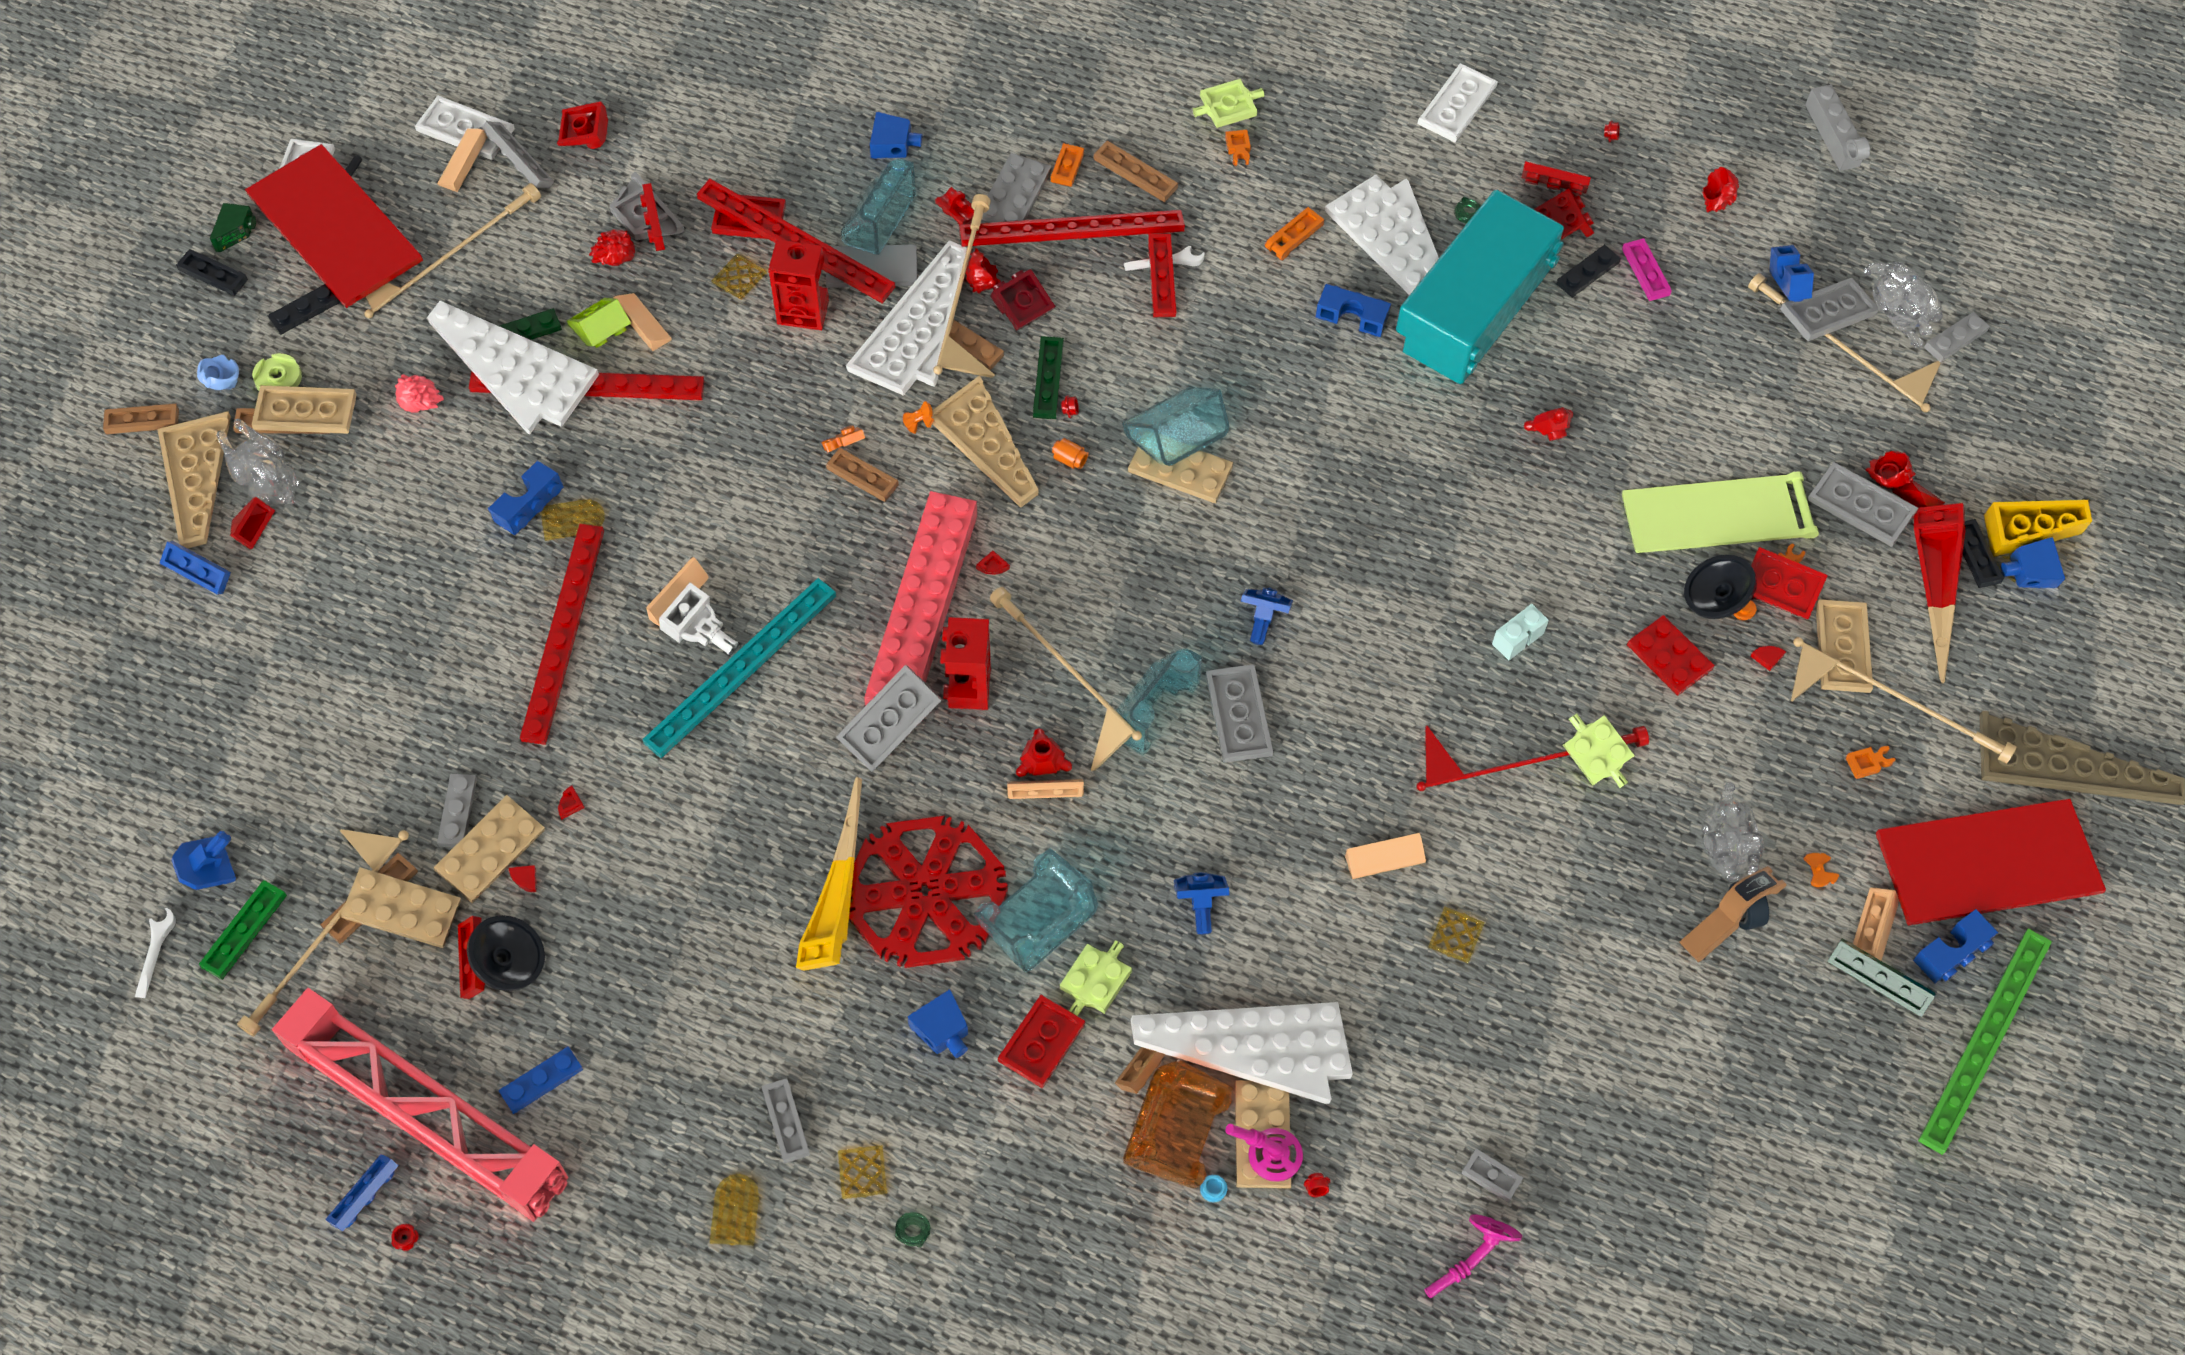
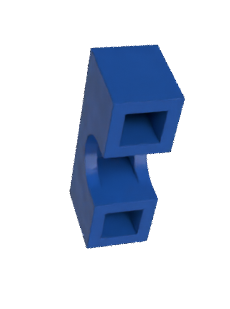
[1769,245,1814,302]
[1316,284,1391,337]
[488,460,564,535]
[1913,909,1998,984]

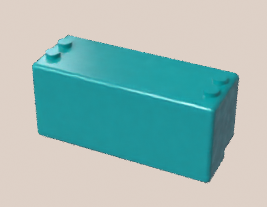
[1396,190,1564,384]

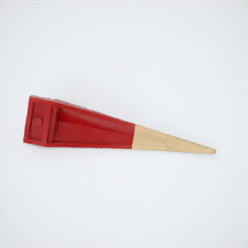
[1914,503,1966,684]

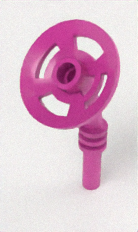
[1225,1124,1303,1182]
[1424,1214,1522,1298]

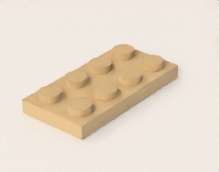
[252,385,357,434]
[1128,431,1233,504]
[1816,599,1873,693]
[434,795,545,903]
[341,867,461,948]
[1235,1080,1291,1188]

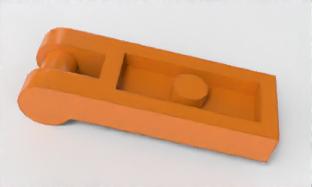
[1265,207,1324,260]

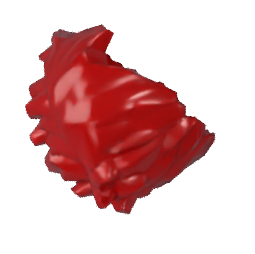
[1702,167,1739,213]
[589,229,635,266]
[965,248,1001,294]
[1865,451,1916,489]

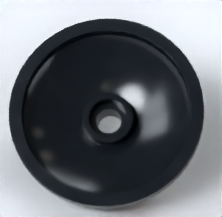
[1684,555,1757,619]
[467,915,545,991]

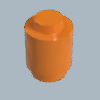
[1052,438,1089,469]

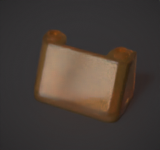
[1123,1060,1233,1188]

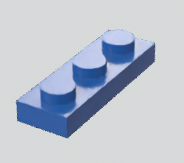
[160,541,231,595]
[498,1046,583,1114]
[325,1154,399,1232]

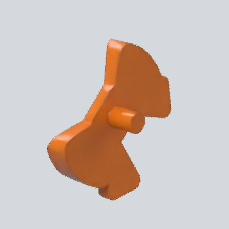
[903,401,934,434]
[1803,853,1839,887]

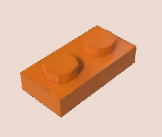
[1051,143,1084,187]

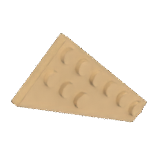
[932,375,1038,508]
[157,411,231,549]

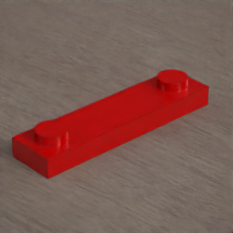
[1148,234,1176,317]

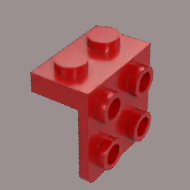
[1534,188,1595,240]

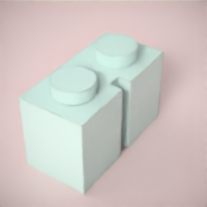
[1492,604,1549,660]

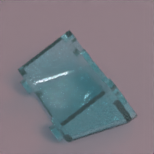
[1116,649,1203,756]
[974,848,1098,972]

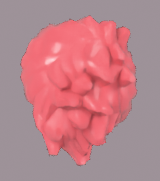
[395,374,444,413]

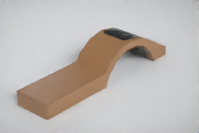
[1679,866,1787,963]

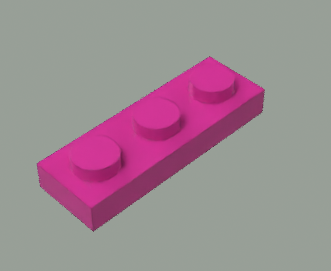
[1622,238,1672,301]

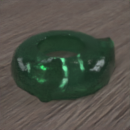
[1454,197,1481,224]
[895,1212,931,1248]

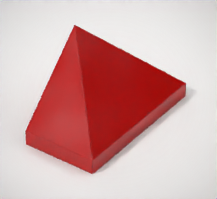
[1892,481,1945,508]
[230,497,275,549]

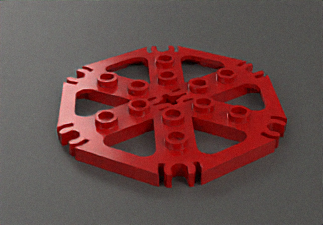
[849,816,1008,968]

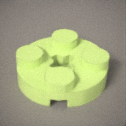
[252,353,302,391]

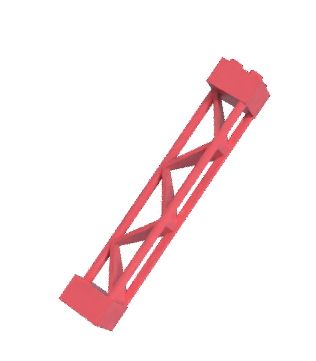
[271,988,568,1222]

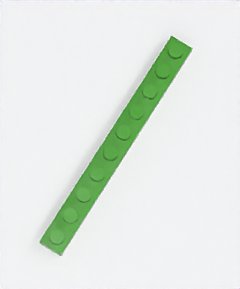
[1918,928,2052,1155]

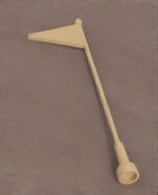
[364,183,541,318]
[933,194,995,378]
[1748,273,1941,412]
[990,587,1142,771]
[1791,637,2017,764]
[237,829,409,1037]

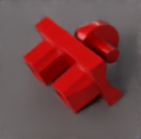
[935,187,975,225]

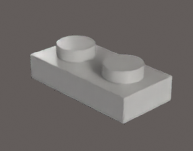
[1461,1149,1523,1203]

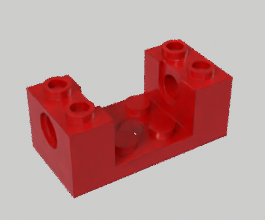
[768,240,829,331]
[940,617,991,710]

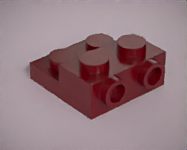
[990,269,1056,331]

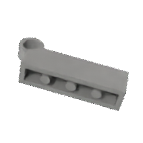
[1805,84,1870,171]

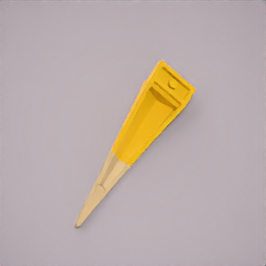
[796,777,862,971]

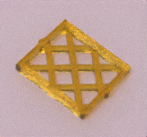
[711,254,767,300]
[1428,907,1485,964]
[838,1145,887,1199]

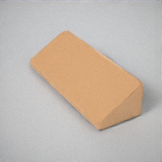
[437,129,488,192]
[613,293,672,351]
[646,557,709,627]
[1007,779,1084,799]
[1345,833,1426,879]
[1853,887,1899,961]

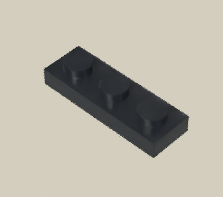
[1556,244,1621,298]
[176,249,248,296]
[267,284,341,335]
[1963,519,2004,588]

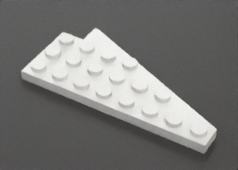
[1325,175,1439,295]
[846,241,967,396]
[427,301,599,434]
[1130,1002,1353,1104]

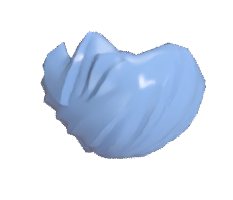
[197,354,239,390]

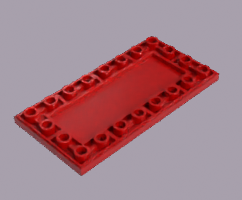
[245,144,423,308]
[1875,799,2106,926]

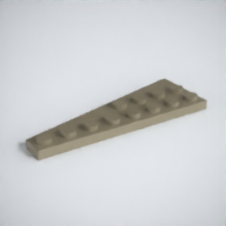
[1979,711,2185,805]

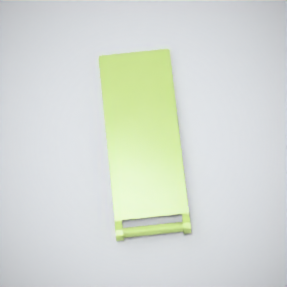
[1622,471,1819,553]

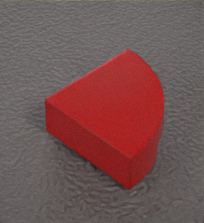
[976,550,1010,575]
[1750,646,1786,671]
[558,785,584,820]
[509,865,537,892]

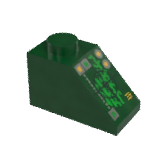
[210,203,256,252]

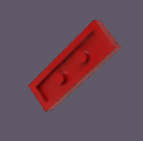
[640,183,665,251]
[458,916,485,999]

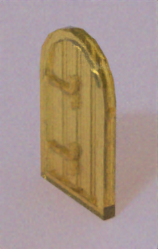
[541,499,605,541]
[710,1174,760,1246]

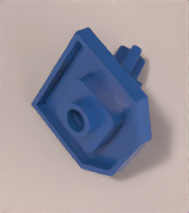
[1241,587,1293,645]
[171,831,236,890]
[1174,872,1229,935]

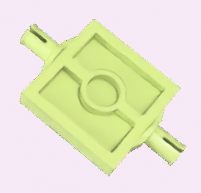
[1193,79,1264,128]
[1563,713,1635,788]
[1060,941,1132,1016]

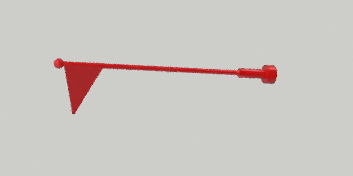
[1416,725,1649,791]

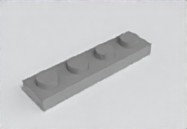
[482,121,554,188]

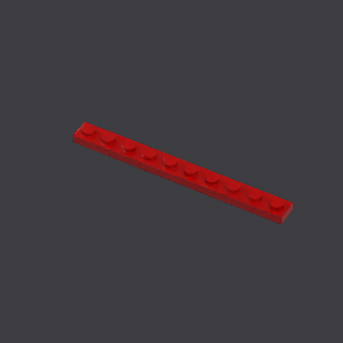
[696,178,896,304]
[959,210,1185,247]
[469,371,705,400]
[520,523,604,745]

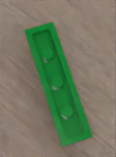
[199,880,287,980]

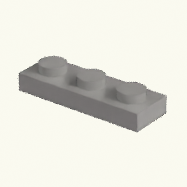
[1924,312,1990,363]
[437,774,477,847]
[761,1078,810,1164]

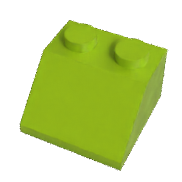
[566,298,631,348]

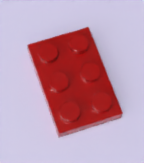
[1521,161,1591,196]
[711,195,786,239]
[1751,547,1828,620]
[1627,615,1715,696]
[998,995,1085,1089]

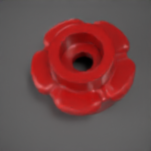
[1604,120,1620,142]
[1061,395,1079,418]
[1304,1173,1331,1197]
[391,1224,419,1251]

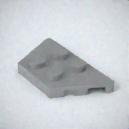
[610,172,685,240]

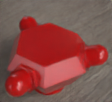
[1524,407,1573,441]
[1016,728,1072,777]

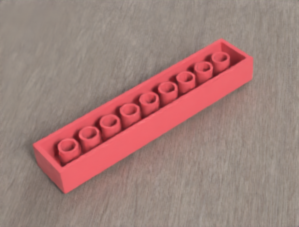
[864,491,977,706]

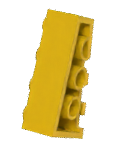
[1984,500,2092,557]

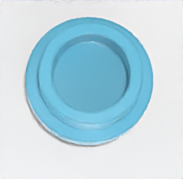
[1200,1175,1227,1202]

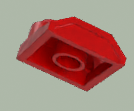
[557,101,608,149]

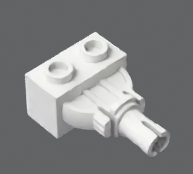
[659,583,738,655]

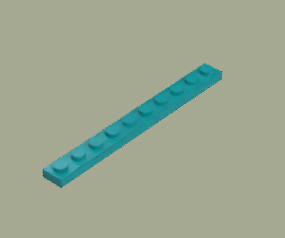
[642,578,836,758]

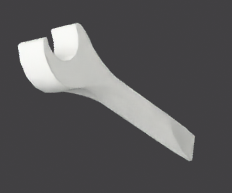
[1124,246,1205,271]
[135,908,176,998]

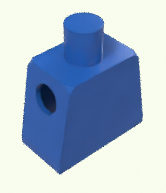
[870,112,923,159]
[2001,537,2065,588]
[907,989,968,1058]

